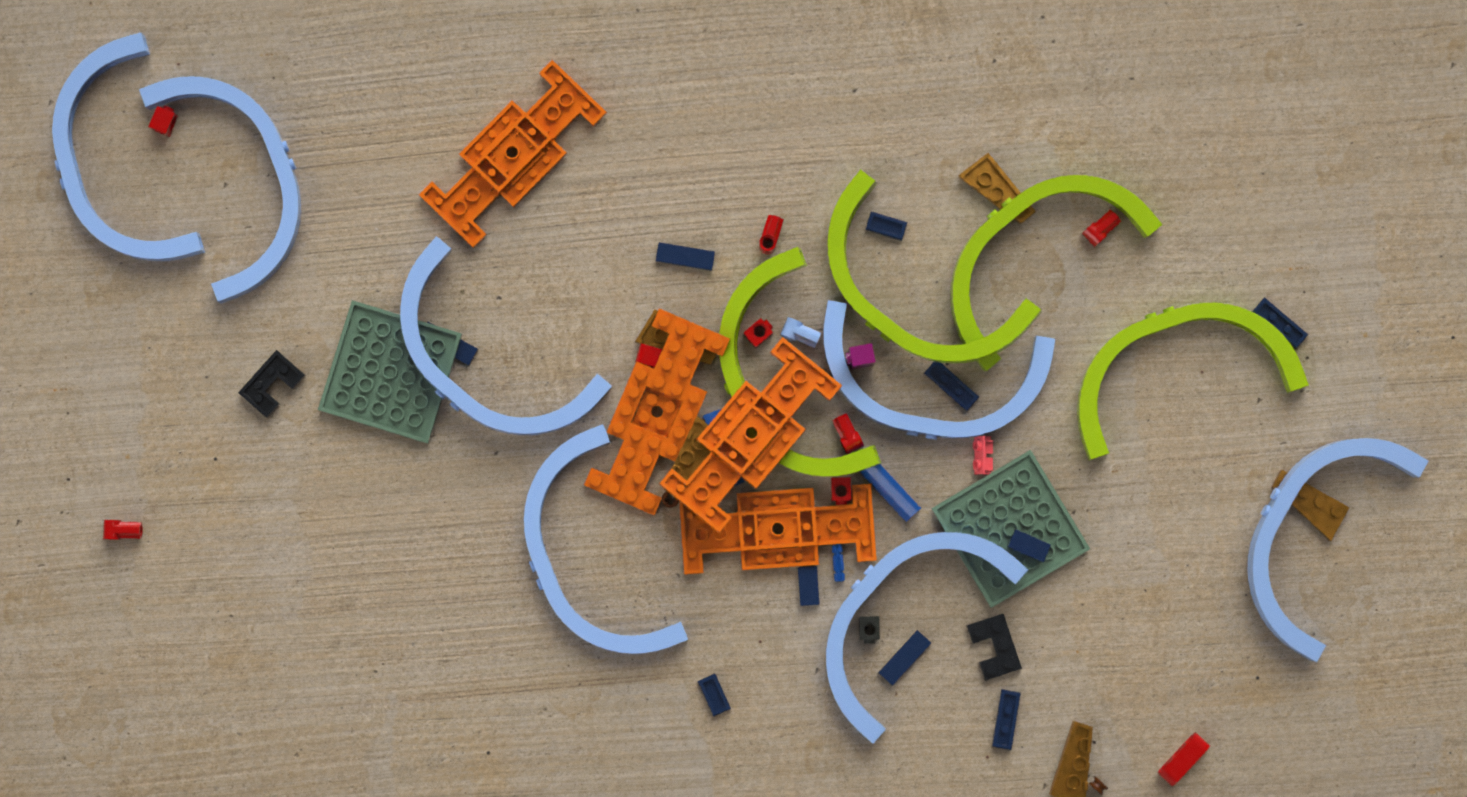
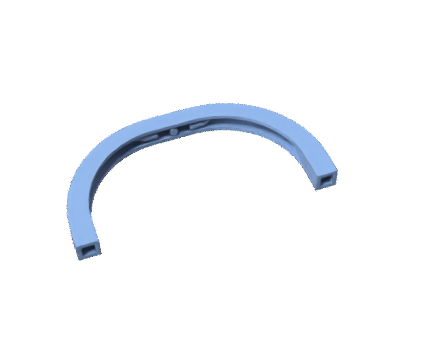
[52,32,205,261]
[139,76,301,304]
[400,236,612,435]
[823,300,1055,440]
[524,424,688,654]
[1247,438,1429,662]
[826,532,1028,744]

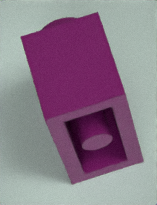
[845,343,876,370]

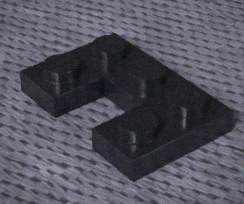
[238,350,306,418]
[966,613,1022,681]

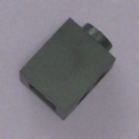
[859,616,880,644]

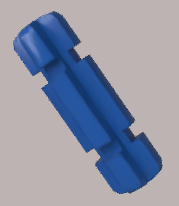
[832,544,845,582]

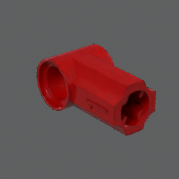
[1082,209,1121,247]
[759,215,784,255]
[832,413,864,454]
[103,520,143,540]

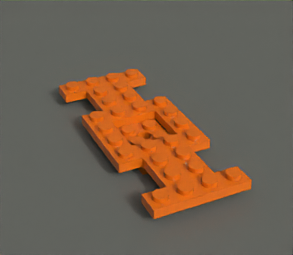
[419,60,607,248]
[584,308,730,516]
[659,337,842,533]
[679,484,877,574]

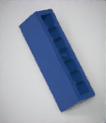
[860,464,921,522]

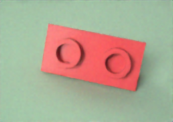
[973,436,993,475]

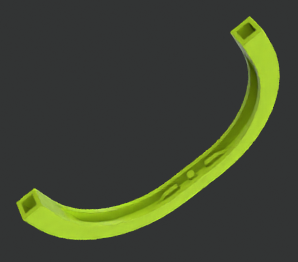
[827,169,1042,364]
[950,175,1163,371]
[719,247,882,477]
[1077,303,1309,460]

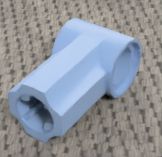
[780,317,821,348]

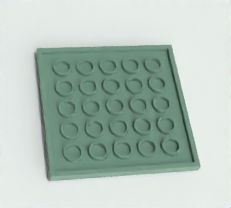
[318,300,462,444]
[931,450,1090,608]

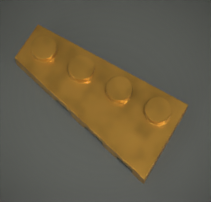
[958,153,1036,224]
[635,309,717,365]
[662,416,711,500]
[1272,470,1350,541]
[1049,721,1093,797]

